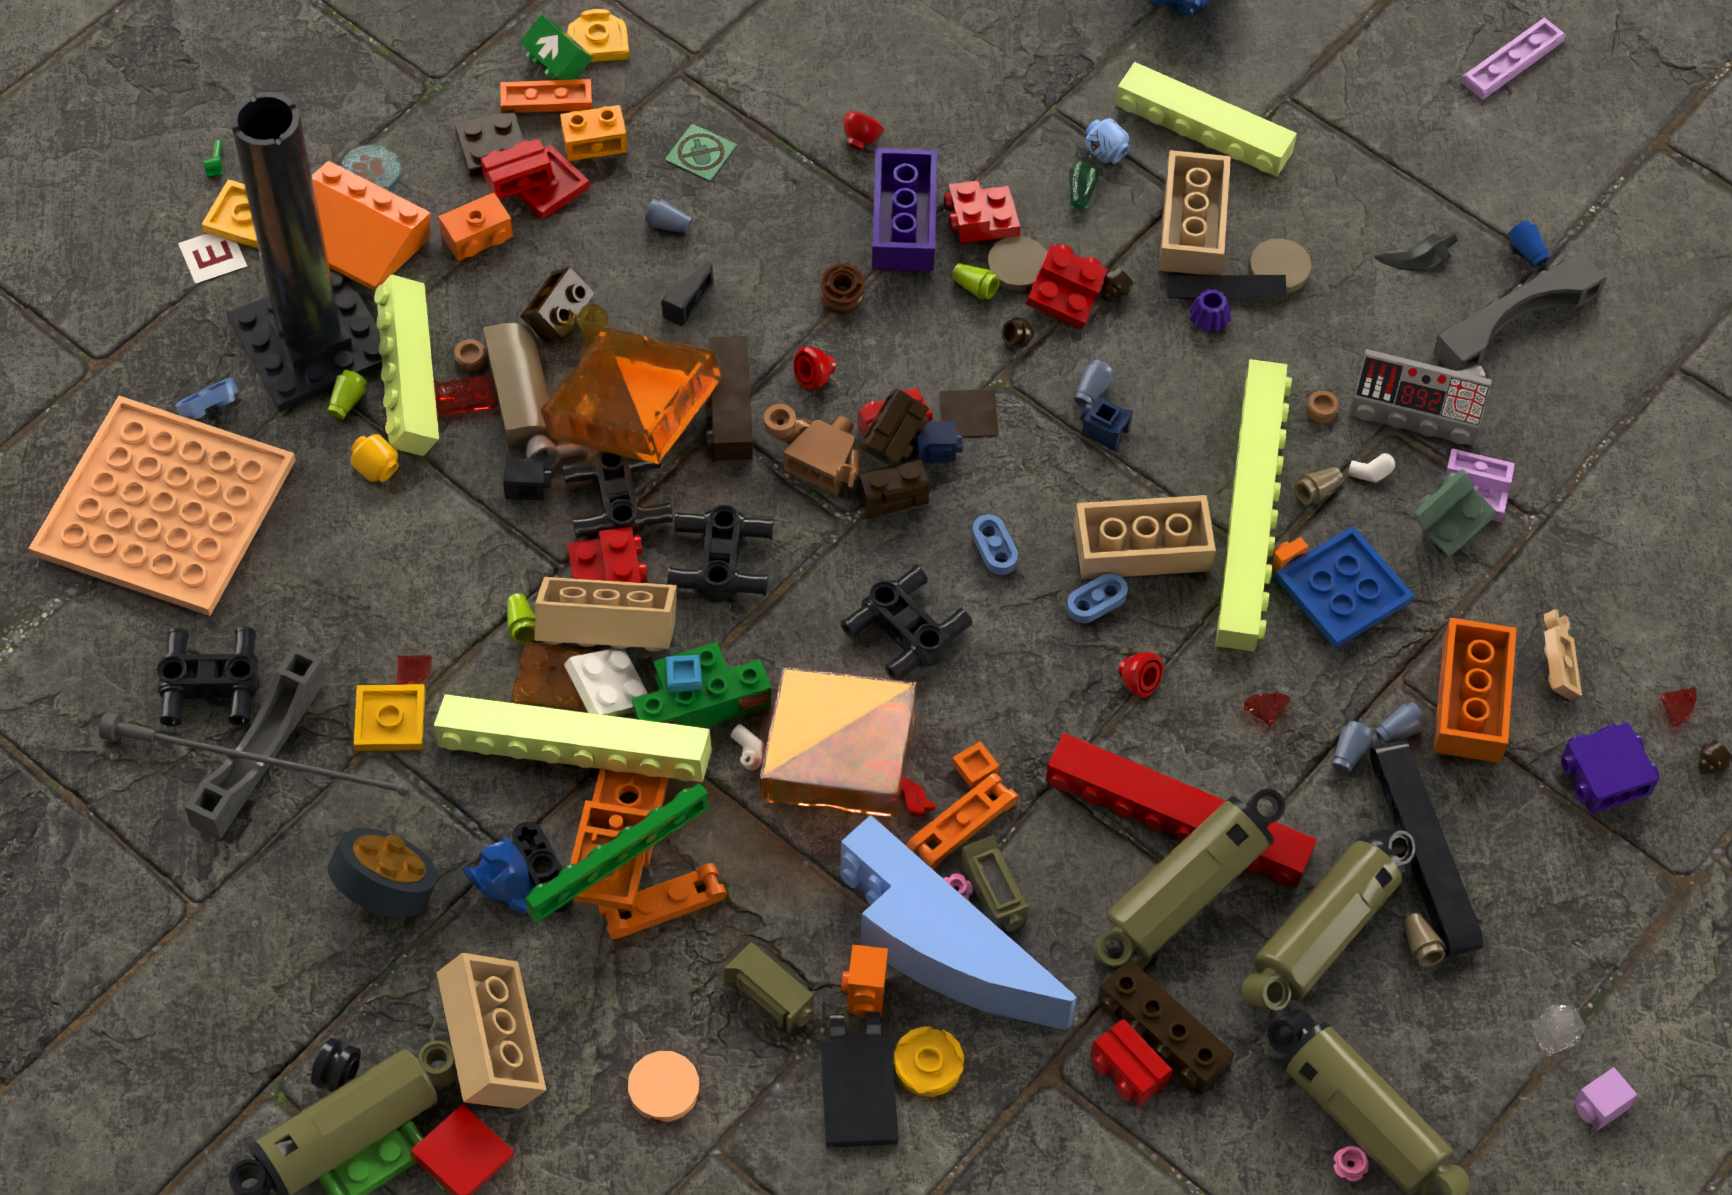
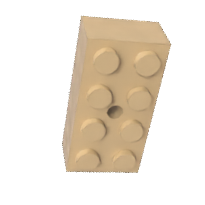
[1158,150,1231,275]
[1074,495,1216,579]
[535,577,677,651]
[436,953,546,1109]

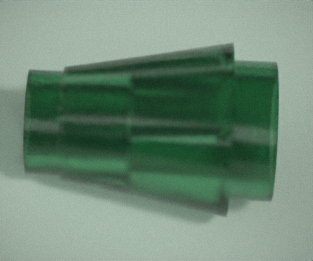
[1069,161,1099,209]

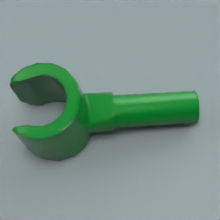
[203,140,223,177]

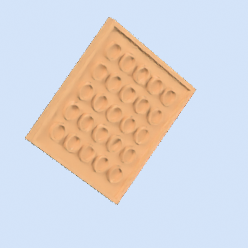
[28,396,296,616]

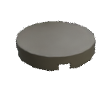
[987,236,1047,292]
[1249,238,1312,294]

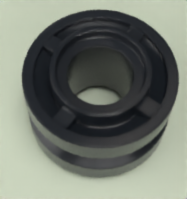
[311,1038,361,1093]

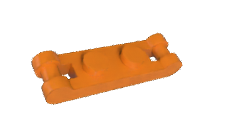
[906,773,1019,870]
[598,863,728,939]

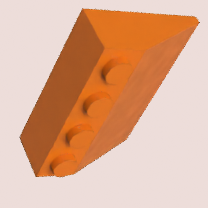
[312,161,430,291]

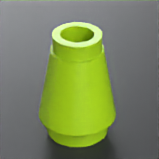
[951,263,1000,299]
[327,370,367,420]
[507,594,535,644]

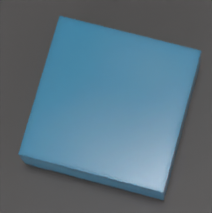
[666,655,702,692]

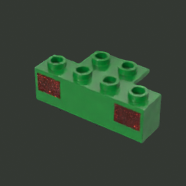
[632,642,771,728]

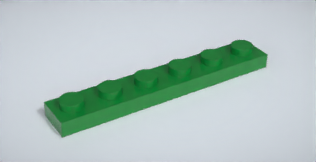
[525,783,709,923]

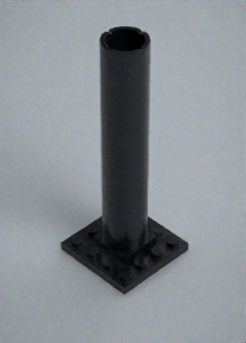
[226,91,382,412]

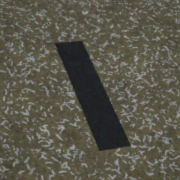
[1167,275,1286,298]

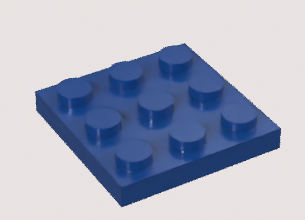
[1275,526,1415,649]

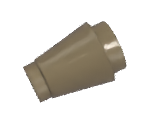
[1294,467,1343,505]
[1403,913,1445,967]

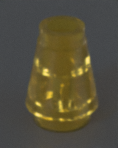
[577,304,608,348]

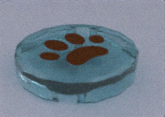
[340,145,401,192]

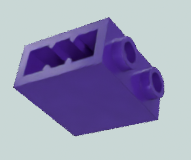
[1561,722,1659,814]

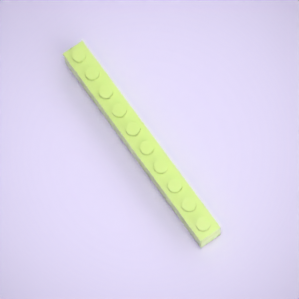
[1215,359,1292,652]

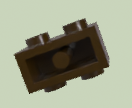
[520,267,594,342]

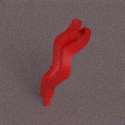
[865,760,936,816]

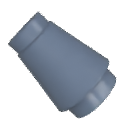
[645,198,693,234]
[1074,360,1114,408]
[1374,702,1427,744]
[1332,721,1373,774]

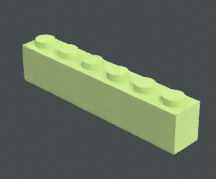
[1116,62,1297,177]
[374,274,439,456]

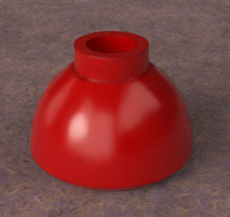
[843,111,884,151]
[793,347,836,391]
[1118,652,1163,698]

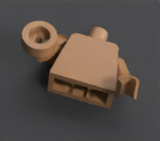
[764,404,862,495]

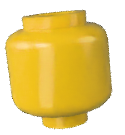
[350,434,399,482]

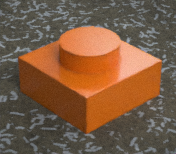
[1272,537,1308,574]
[952,741,1000,789]

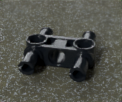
[562,446,673,539]
[667,504,774,602]
[840,565,973,682]
[156,627,260,727]

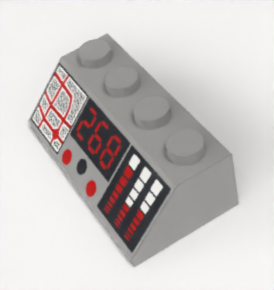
[1349,349,1492,446]

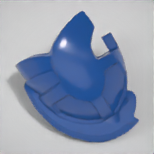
[462,837,533,915]

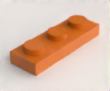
[500,79,592,113]

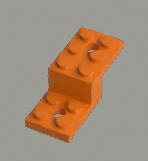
[570,769,669,911]

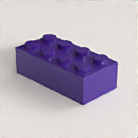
[872,148,937,271]

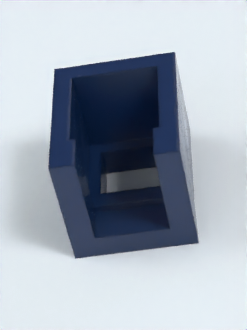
[1080,397,1133,451]
[915,421,963,464]

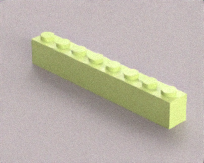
[434,694,712,782]

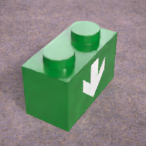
[520,14,594,80]

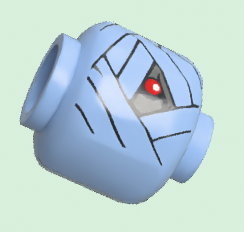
[1085,118,1130,164]

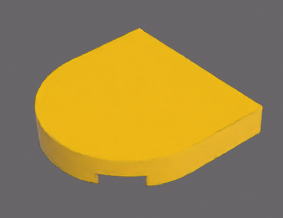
[567,9,630,62]

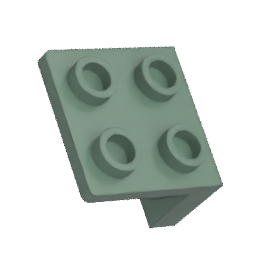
[1414,469,1497,558]

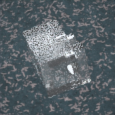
[1530,1003,1586,1056]

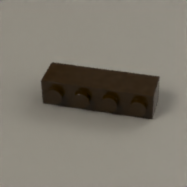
[703,336,753,461]

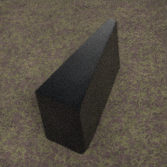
[661,262,714,326]

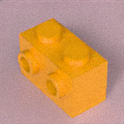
[560,105,628,161]

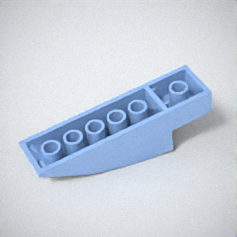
[840,815,1077,1031]

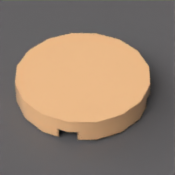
[628,1051,699,1122]

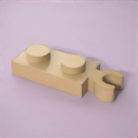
[1544,609,1582,701]

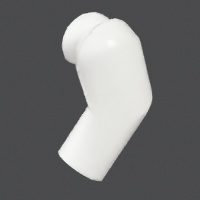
[1347,453,1395,482]
[731,724,764,770]

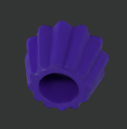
[1189,289,1232,332]

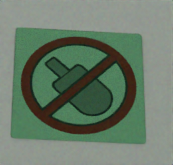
[665,124,737,180]

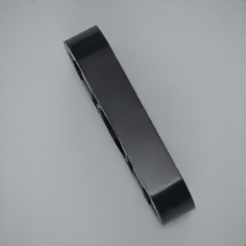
[512,822,573,913]

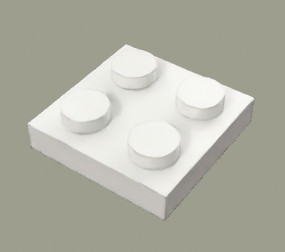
[564,648,648,717]

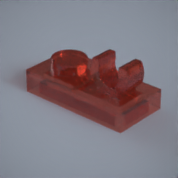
[433,374,497,416]

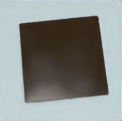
[939,389,999,437]

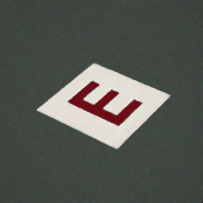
[178,233,247,284]

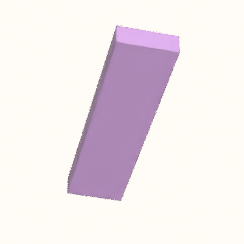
[1461,17,1566,100]

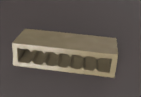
[483,323,559,448]

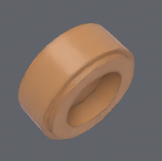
[454,339,487,372]
[1306,391,1339,423]

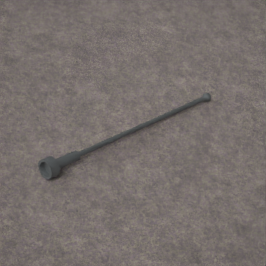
[99,712,410,796]

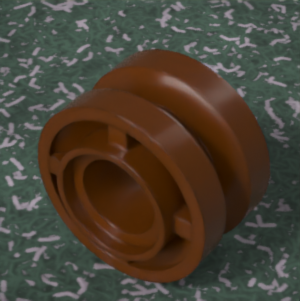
[820,263,865,314]

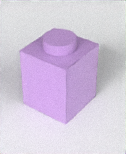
[1574,1067,1637,1131]

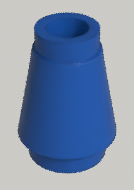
[1508,220,1550,268]

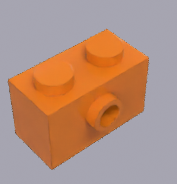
[438,192,513,261]
[841,945,888,1019]

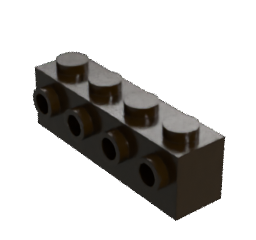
[1098,959,1235,1095]

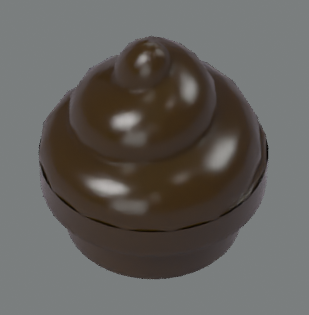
[1102,266,1134,298]
[1002,317,1035,349]
[1698,739,1732,774]

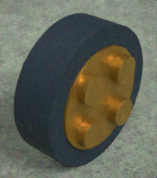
[327,828,438,921]

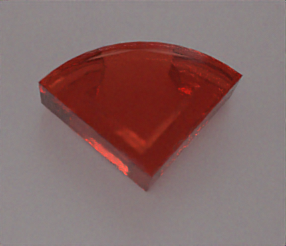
[397,655,433,685]
[1661,687,1697,727]
[1243,692,1291,726]

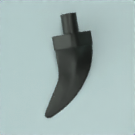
[1375,231,1458,270]

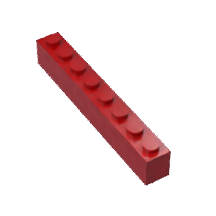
[1045,733,1318,888]

